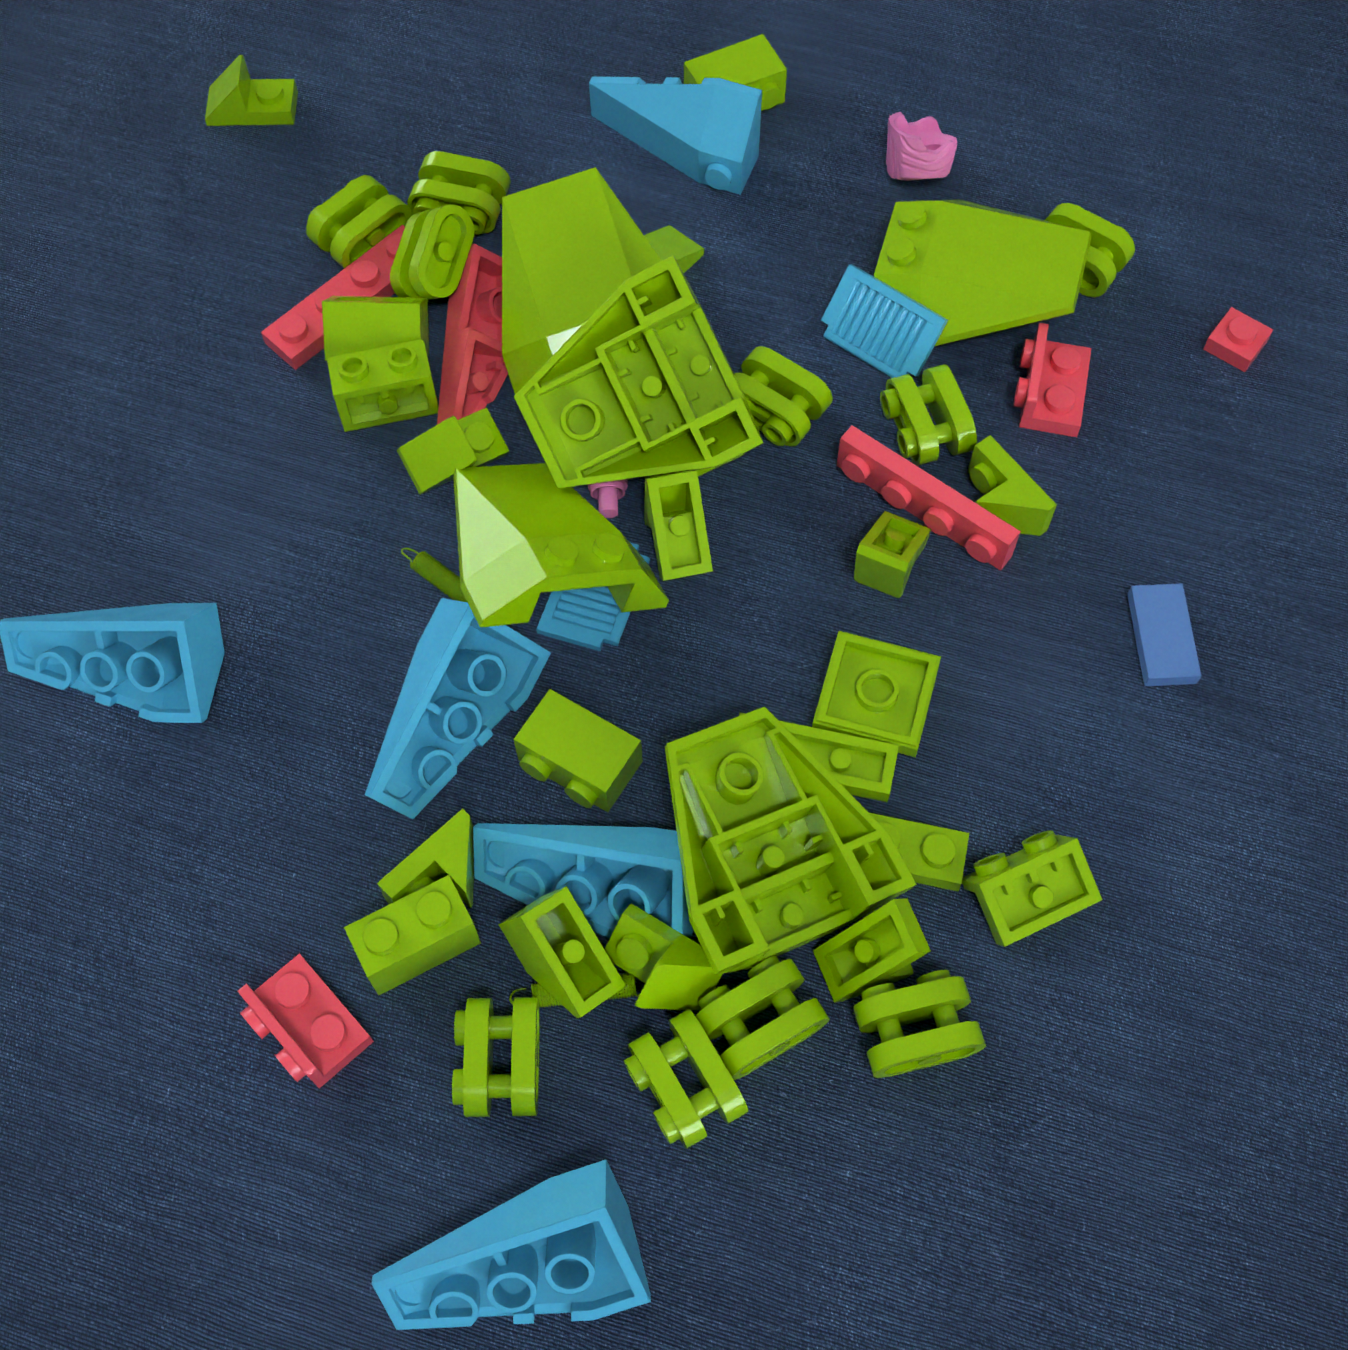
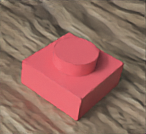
[1203,307,1274,372]

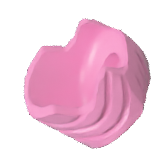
[886,112,957,181]

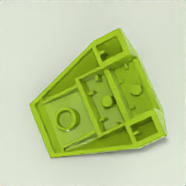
[502,167,662,394]
[874,199,1091,346]
[514,255,764,488]
[453,463,669,628]
[665,706,917,975]

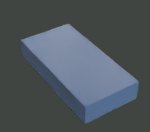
[1127,583,1201,687]

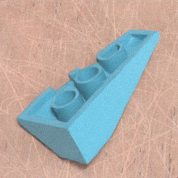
[589,76,762,195]
[365,598,551,819]
[0,603,225,723]
[473,823,694,939]
[371,1159,651,1330]

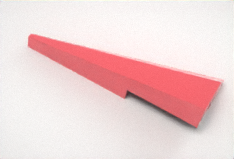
[437,243,508,424]

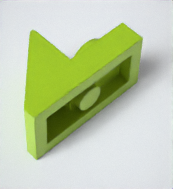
[205,55,298,126]
[396,407,509,495]
[968,435,1057,536]
[644,470,713,581]
[854,511,932,598]
[377,808,474,908]
[813,898,931,1003]
[605,903,724,1011]

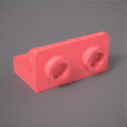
[1013,322,1092,438]
[237,953,374,1089]

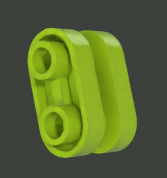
[407,151,511,235]
[306,175,413,268]
[1045,203,1135,297]
[390,204,474,300]
[734,346,833,447]
[880,364,977,466]
[696,956,830,1080]
[853,970,986,1078]
[452,997,540,1117]
[623,1009,749,1149]

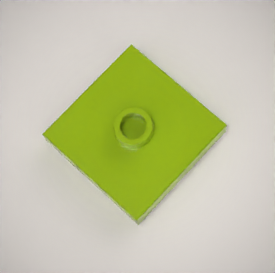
[812,631,941,757]

